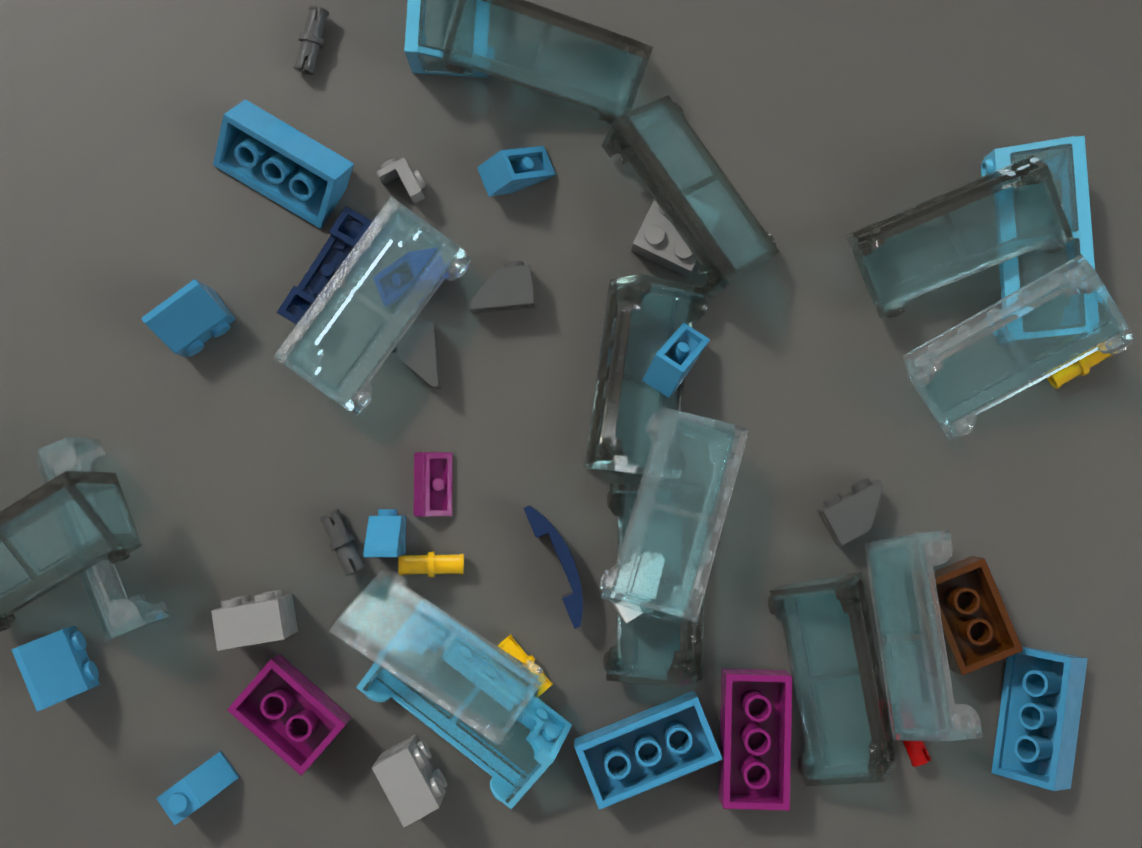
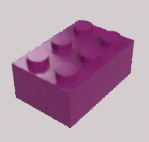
[227,654,352,776]

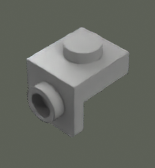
[376,157,427,204]

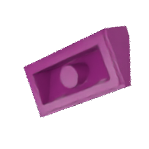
[413,452,453,517]

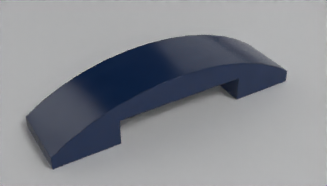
[277,206,374,330]
[523,505,583,629]

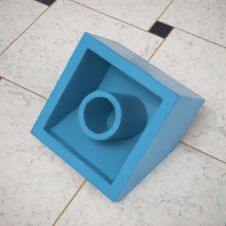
[141,279,236,357]
[11,626,100,712]

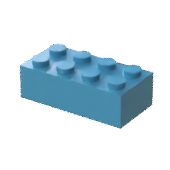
[574,690,722,810]

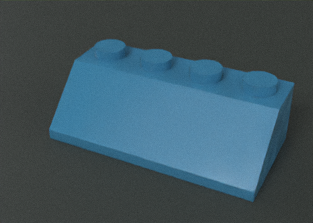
[213,99,354,229]
[991,647,1088,791]

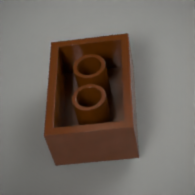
[913,556,1023,676]

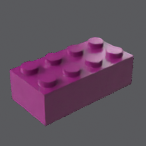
[718,668,792,811]

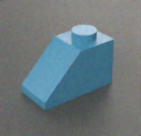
[477,146,556,197]
[642,323,710,398]
[363,509,406,557]
[156,751,240,825]

